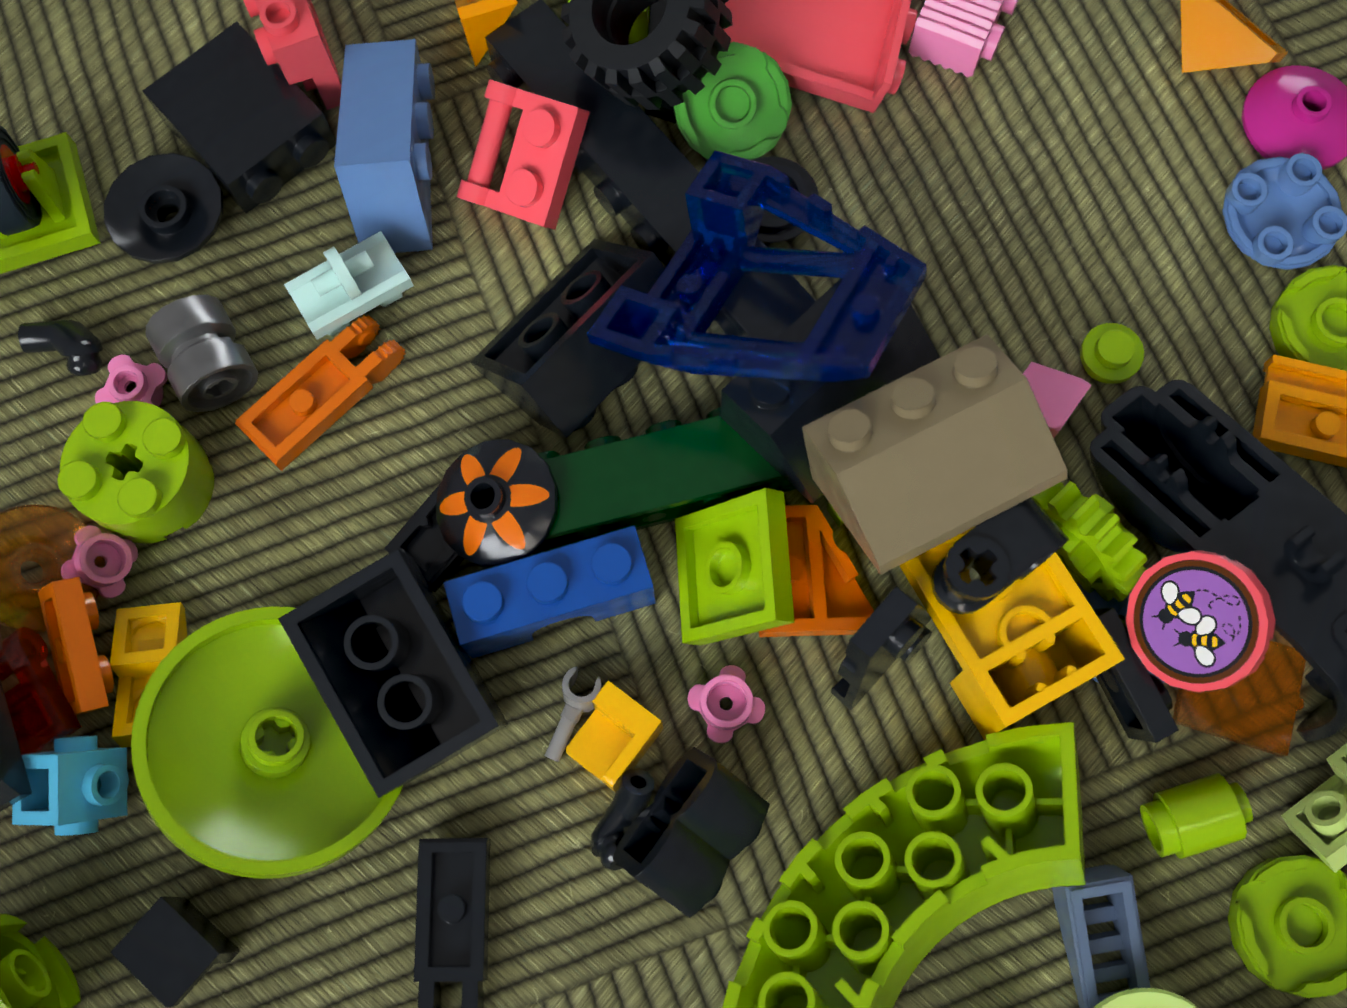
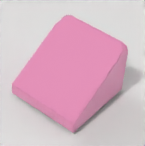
[1023,362,1092,438]

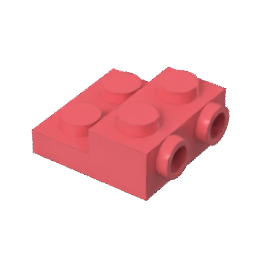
[243,0,342,110]

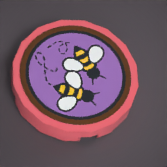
[1125,550,1276,692]

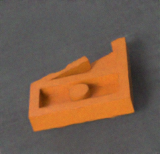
[759,505,874,637]

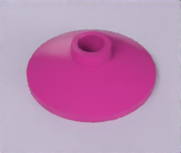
[1242,65,1347,170]

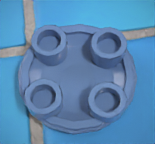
[1222,153,1347,270]

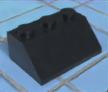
[470,239,694,438]
[720,259,941,504]
[278,549,509,798]

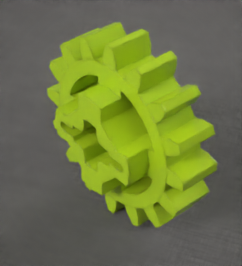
[1032,481,1148,602]

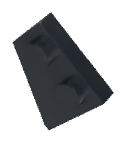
[831,586,932,710]

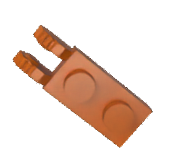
[235,315,406,471]

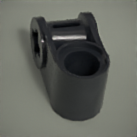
[931,497,1070,614]

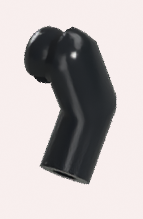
[591,768,655,870]

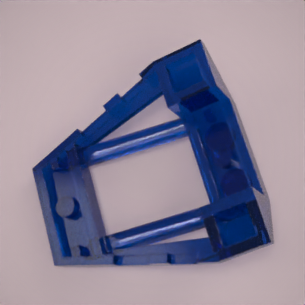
[587,150,927,382]

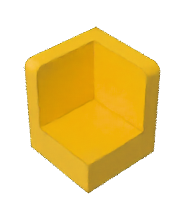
[566,680,663,792]

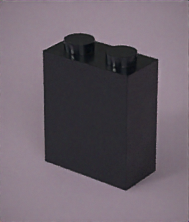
[143,21,336,214]

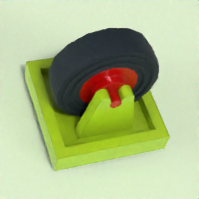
[0,125,101,274]

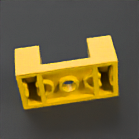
[899,527,1125,740]

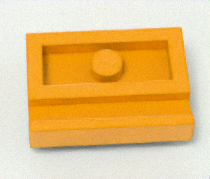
[1253,354,1347,468]

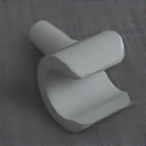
[544,667,602,762]

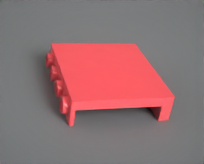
[723,0,918,113]

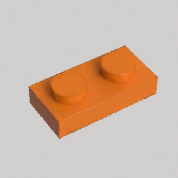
[38,577,114,718]

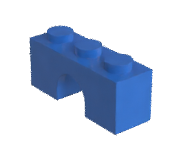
[443,525,656,659]

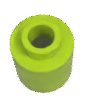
[1140,773,1253,859]

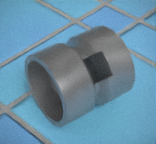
[146,294,258,412]

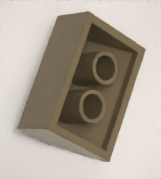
[802,335,1068,575]

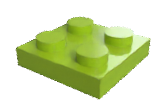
[675,488,795,646]

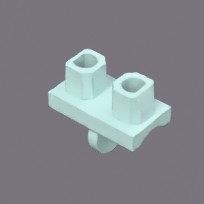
[284,231,414,340]

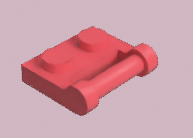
[457,79,590,229]

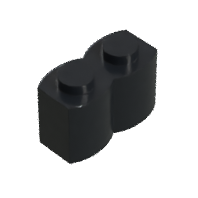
[612,747,770,918]

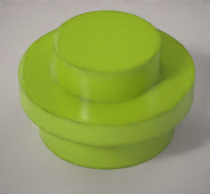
[1080,323,1144,384]

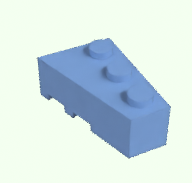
[334,39,435,253]

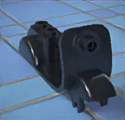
[1090,380,1347,742]

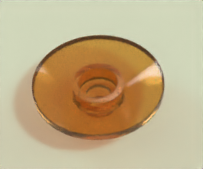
[0,504,105,632]

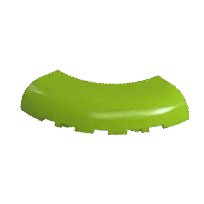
[722,722,1086,1008]

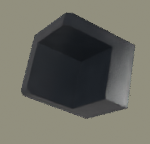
[110,897,240,1007]

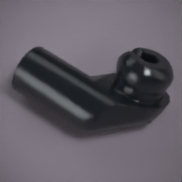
[18,320,103,376]

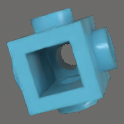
[12,735,129,836]

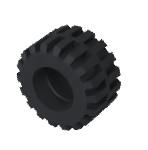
[561,0,732,110]

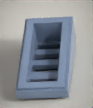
[1052,864,1151,1008]

